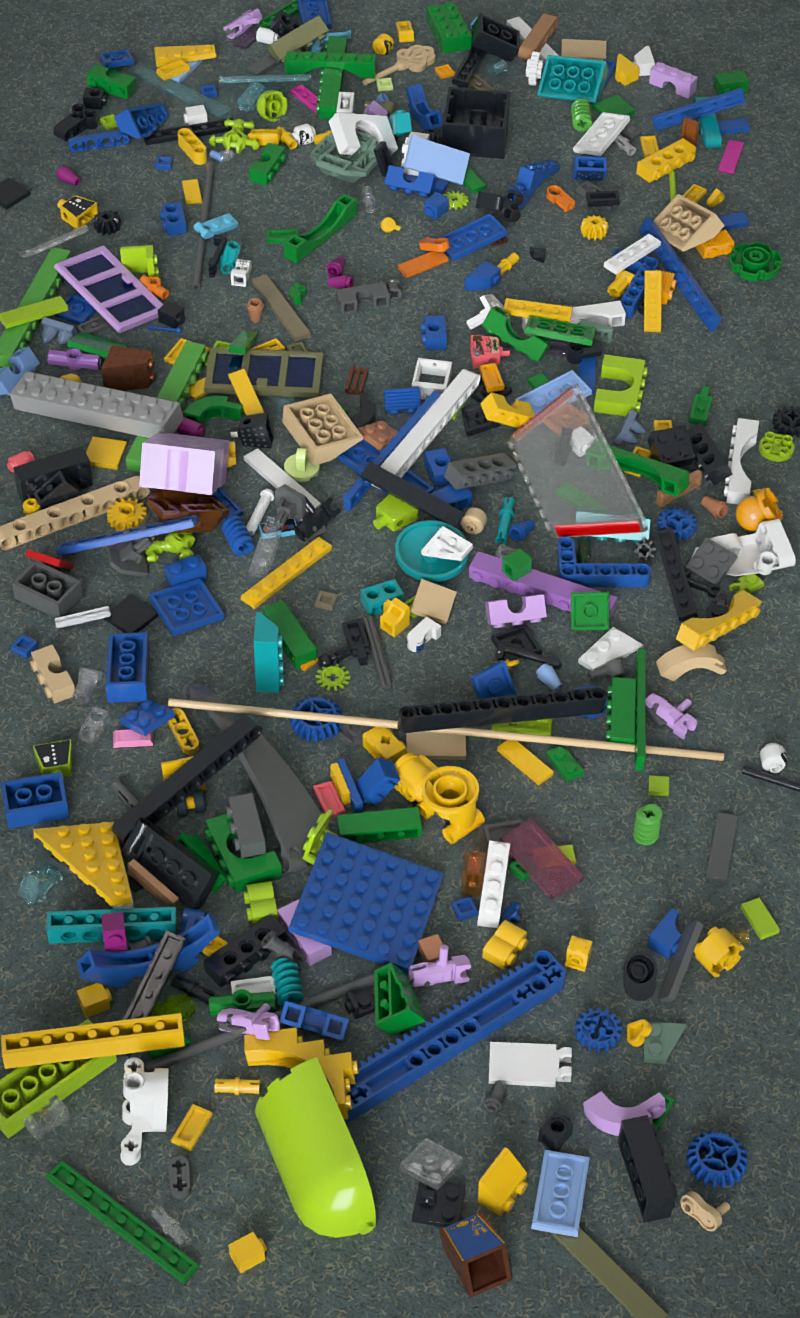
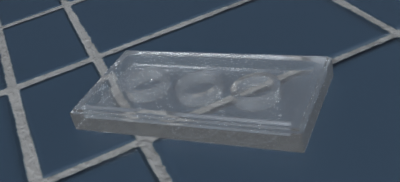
[19,225,89,258]

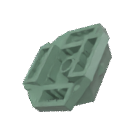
[311,130,378,183]

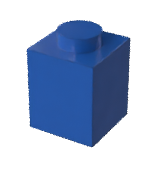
[424,192,449,219]

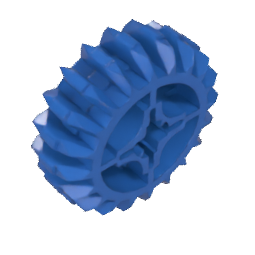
[290,695,342,743]
[686,1129,748,1190]

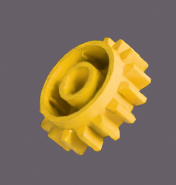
[107,498,147,531]

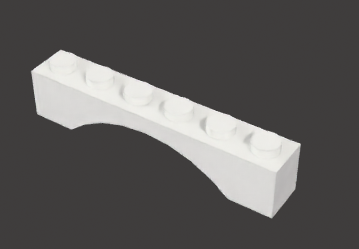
[522,301,626,338]
[724,418,759,505]

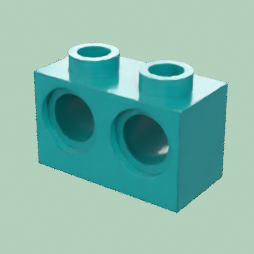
[360,579,404,616]

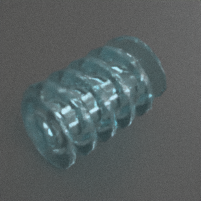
[237,82,267,113]

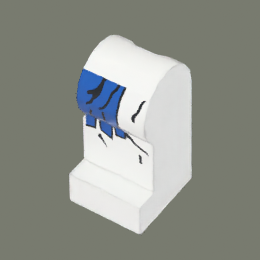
[407,616,441,652]

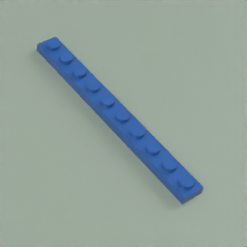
[639,217,722,331]
[343,390,440,512]

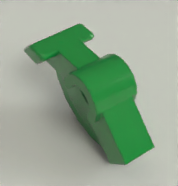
[289,282,307,306]

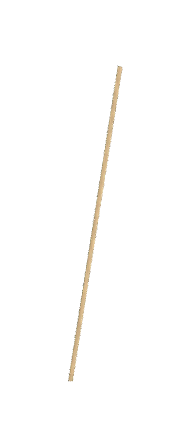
[168,698,724,761]

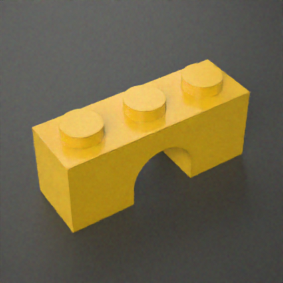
[481,392,535,428]

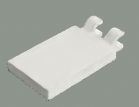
[489,1042,572,1087]

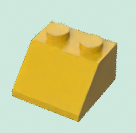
[478,1147,528,1217]

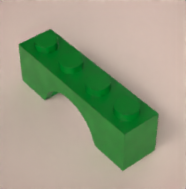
[482,306,553,362]

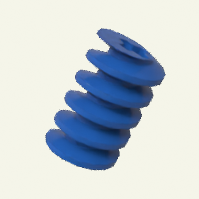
[222,516,255,556]

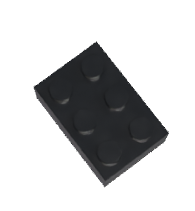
[472,13,520,62]

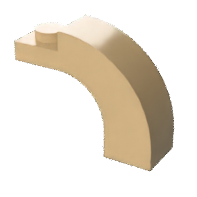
[656,644,727,681]

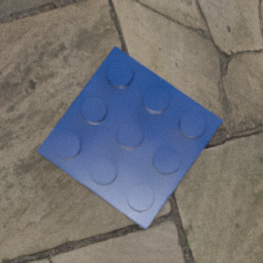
[149,578,225,636]

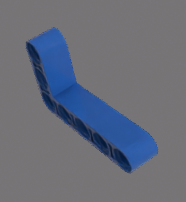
[613,249,659,318]
[557,537,651,587]

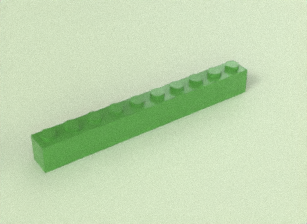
[0,247,73,368]
[126,341,208,472]

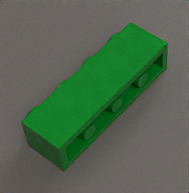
[262,600,318,670]
[606,677,636,744]
[337,807,422,844]

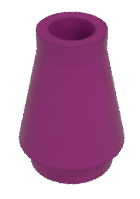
[57,165,81,186]
[327,256,346,277]
[328,275,354,289]

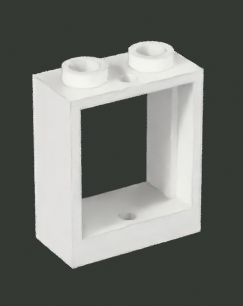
[411,358,452,399]

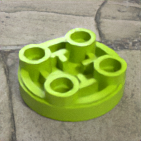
[758,431,795,462]

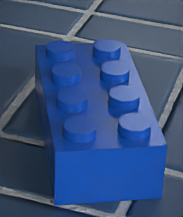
[106,632,150,703]

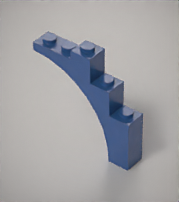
[77,914,221,989]

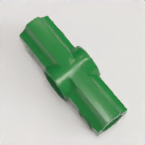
[208,989,275,1016]

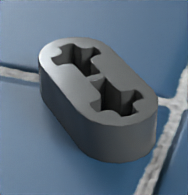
[168,1156,191,1199]

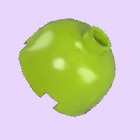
[256,90,287,122]

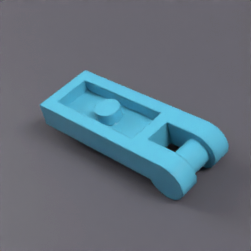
[194,213,239,239]

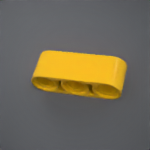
[178,128,207,165]

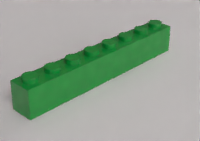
[316,36,347,120]

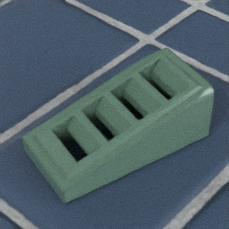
[580,319,613,343]

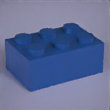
[1,772,69,829]

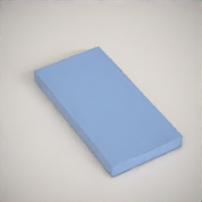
[404,135,470,185]
[515,370,592,415]
[531,1150,590,1237]

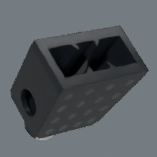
[230,412,274,449]

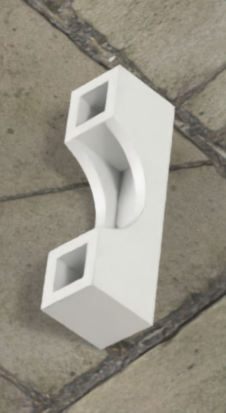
[477,840,510,928]

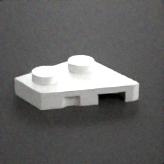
[421,526,473,561]

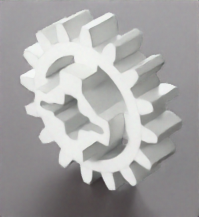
[526,51,543,86]

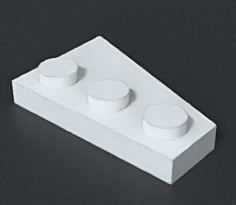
[578,627,644,672]

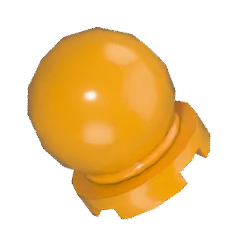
[735,488,783,532]

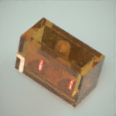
[461,851,486,897]

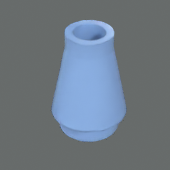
[536,663,563,692]

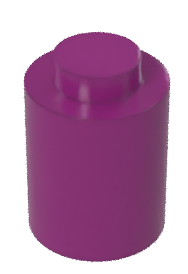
[177,417,206,437]

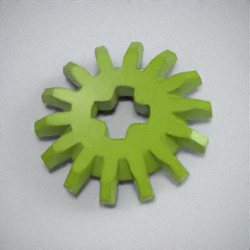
[443,191,469,210]
[316,664,350,691]

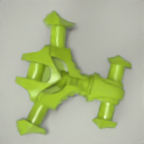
[209,118,260,154]
[144,531,195,562]

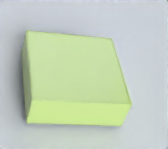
[376,78,393,91]

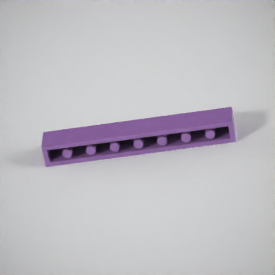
[469,551,617,619]

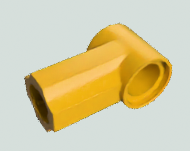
[607,270,635,298]

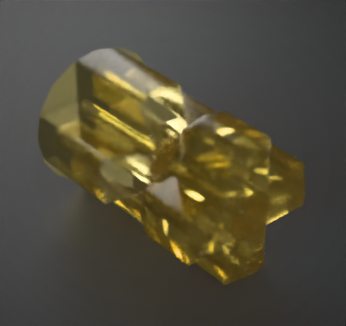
[729,929,749,943]

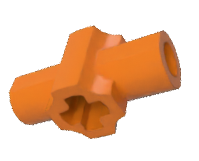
[139,275,169,300]

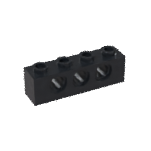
[687,422,733,485]
[204,914,287,988]

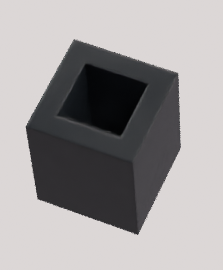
[158,301,185,328]

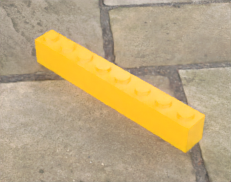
[1,1013,185,1069]

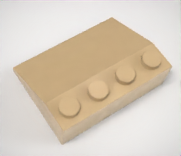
[653,194,724,252]
[282,394,363,466]

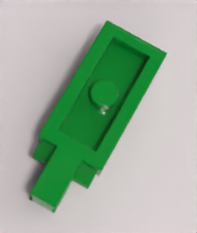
[689,386,713,426]

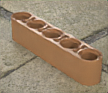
[518,13,559,60]

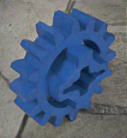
[657,507,697,541]

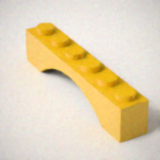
[676,590,762,651]

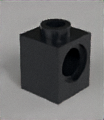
[83,88,107,110]
[538,1112,573,1152]

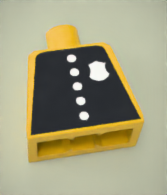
[58,196,98,230]

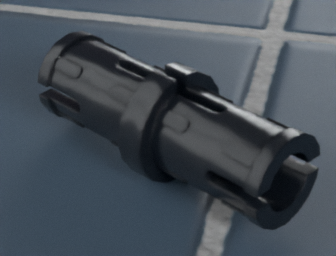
[171,974,215,1005]

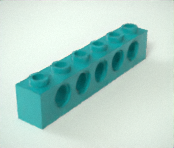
[47,907,177,944]

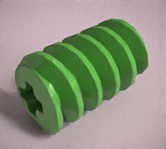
[571,99,592,131]
[633,804,662,845]

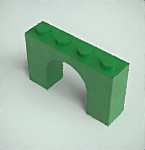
[204,814,282,893]

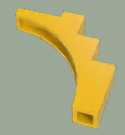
[244,1027,359,1119]

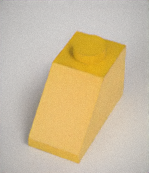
[615,54,640,86]

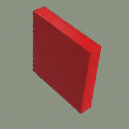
[26,549,75,570]

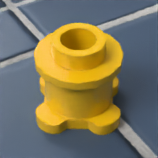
[23,498,41,516]

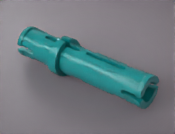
[495,497,515,544]

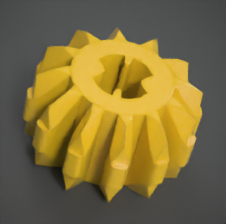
[580,215,608,241]

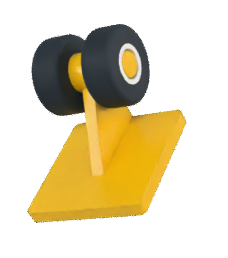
[161,756,206,817]

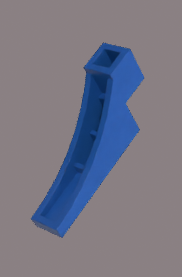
[508,159,561,210]

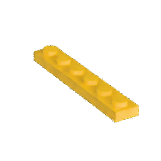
[241,536,332,609]

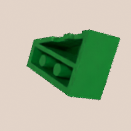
[374,963,426,1036]

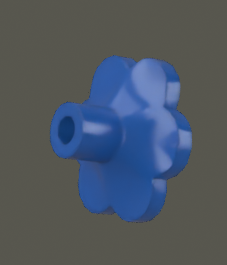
[500,901,521,923]

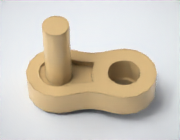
[680,1191,730,1231]

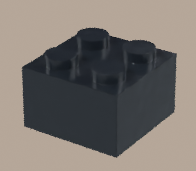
[647,425,695,468]

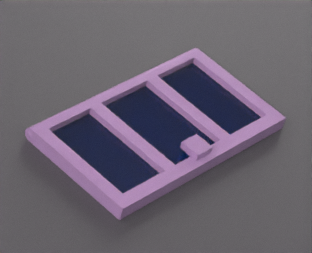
[54,245,163,333]

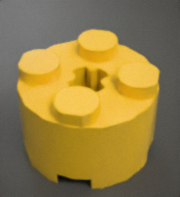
[694,926,744,977]

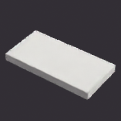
[573,112,630,156]

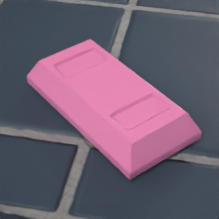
[113,729,153,748]

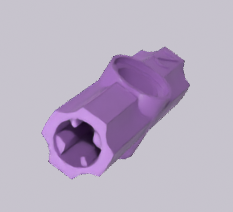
[47,348,102,371]

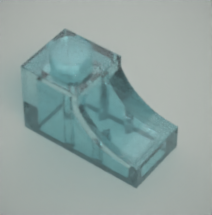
[17,866,64,904]

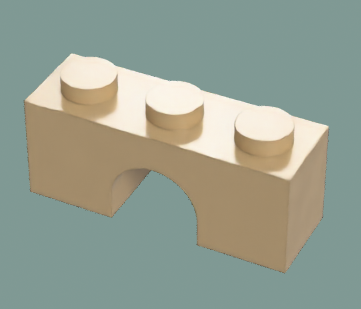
[30,644,76,704]

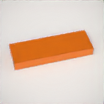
[398,251,448,278]

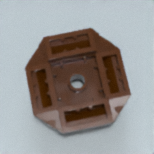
[146,488,229,533]

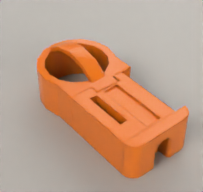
[546,185,575,212]
[419,237,450,252]

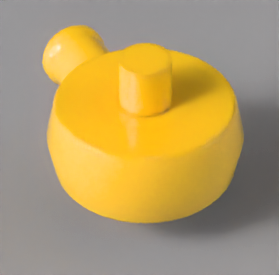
[381,217,401,233]

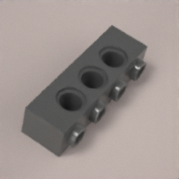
[444,453,517,490]

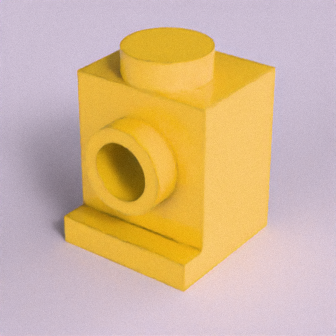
[564,936,593,972]

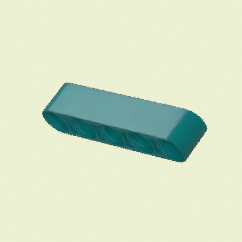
[693,97,722,148]

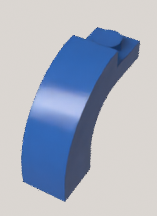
[405,84,443,130]

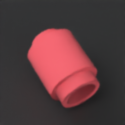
[7,451,35,472]

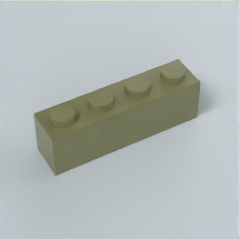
[267,15,329,64]

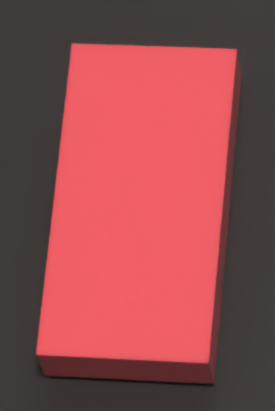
[313,781,346,818]

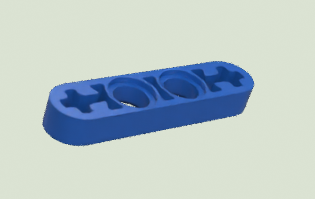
[68,130,130,153]

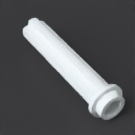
[246,489,275,536]

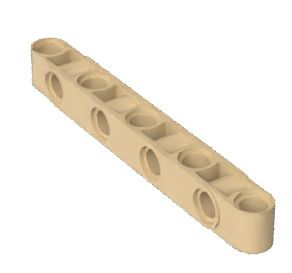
[0,476,150,550]

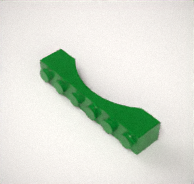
[284,51,378,79]
[284,193,357,264]
[586,442,689,497]

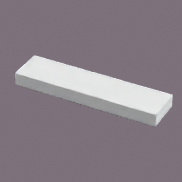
[604,234,661,274]

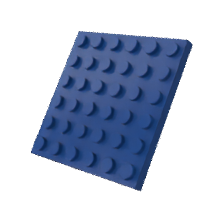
[288,832,444,973]

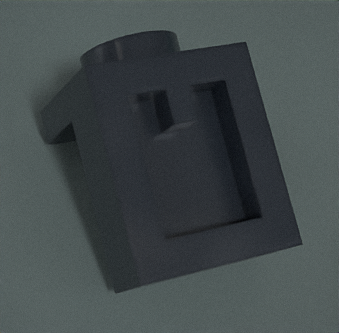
[344,990,375,1019]

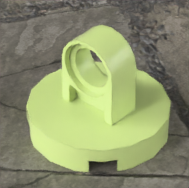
[284,448,320,482]

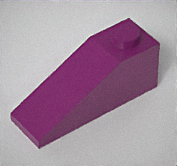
[101,912,128,951]

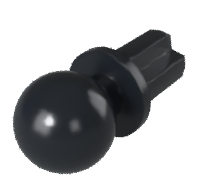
[318,645,352,668]

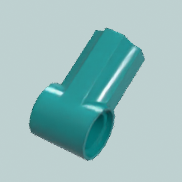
[220,240,241,275]

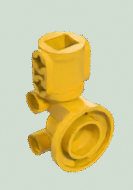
[394,753,485,845]

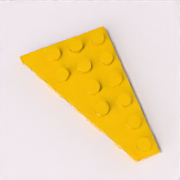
[33,822,132,906]

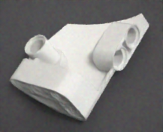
[692,519,795,576]

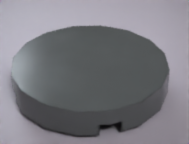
[337,713,374,746]

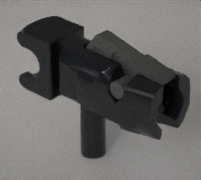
[294,496,341,541]

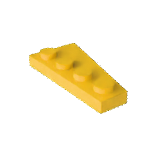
[154,45,216,67]

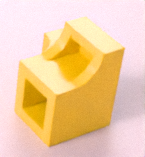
[380,597,410,638]

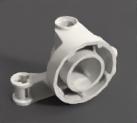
[120,1057,168,1165]

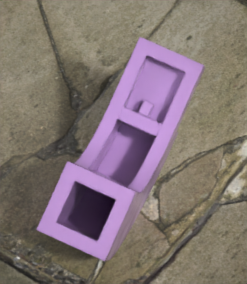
[583,1091,666,1136]

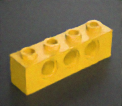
[636,138,696,183]

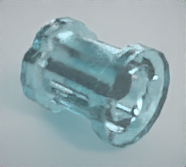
[488,59,508,77]

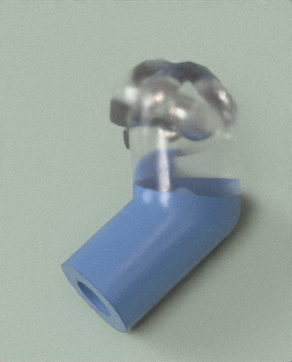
[210,150,234,162]

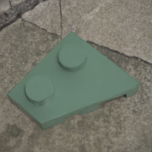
[643,1022,686,1064]

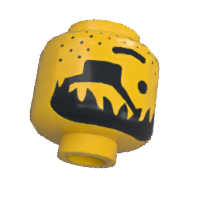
[372,33,394,55]

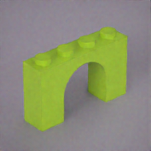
[594,354,648,416]

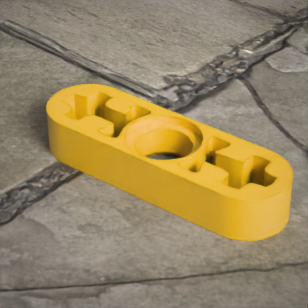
[168,708,199,755]

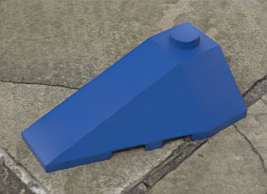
[114,103,169,139]

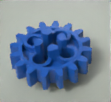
[574,1007,623,1053]

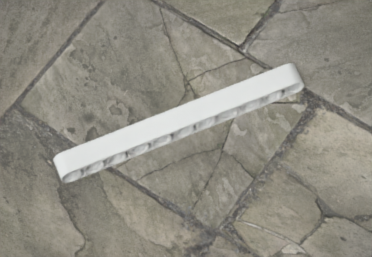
[371,369,480,490]

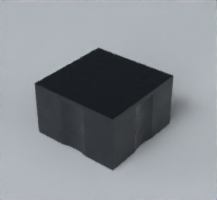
[442,87,511,159]

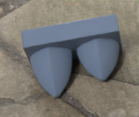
[41,317,78,345]
[613,409,646,445]

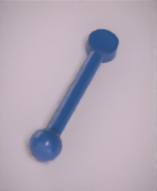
[147,324,182,334]

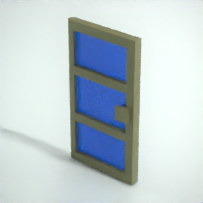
[204,348,324,398]

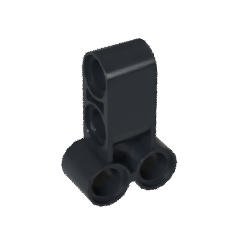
[53,103,98,142]
[476,190,524,222]

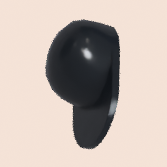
[623,953,657,1001]

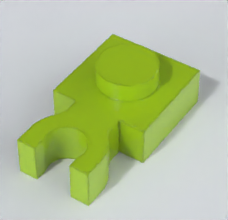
[729,574,764,594]

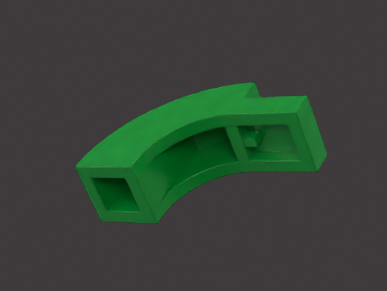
[183,396,243,424]

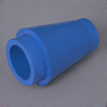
[509,519,535,541]

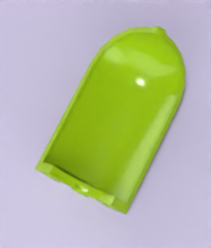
[255,1057,376,1238]

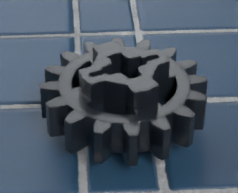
[772,406,800,438]

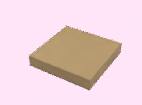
[410,579,457,625]

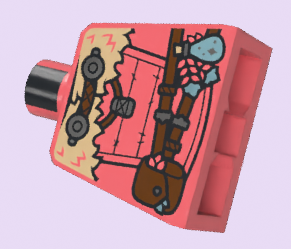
[470,335,510,369]

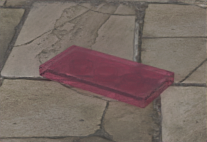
[500,819,584,900]

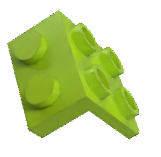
[120,245,159,277]
[302,809,340,865]

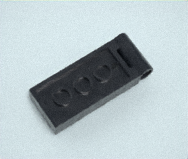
[121,817,220,909]

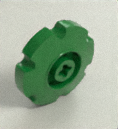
[729,242,782,282]

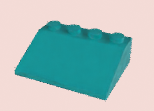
[537,55,609,104]

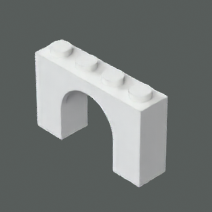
[329,112,398,156]

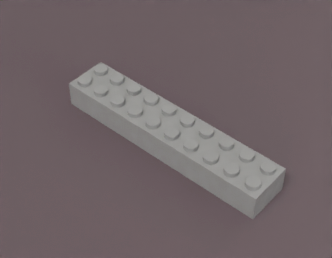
[10,371,184,438]

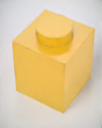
[77,983,112,1018]
[228,1232,267,1273]

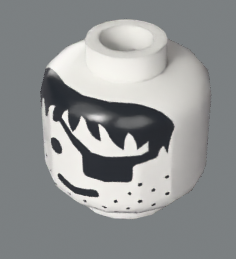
[292,124,316,145]
[760,743,787,773]

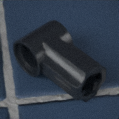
[567,341,602,364]

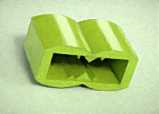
[243,881,278,926]

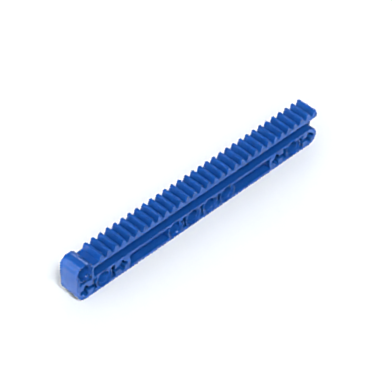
[344,950,566,1124]

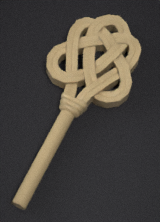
[363,45,435,86]

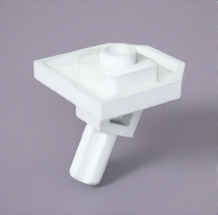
[466,294,504,330]

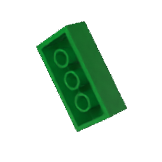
[426,2,472,54]

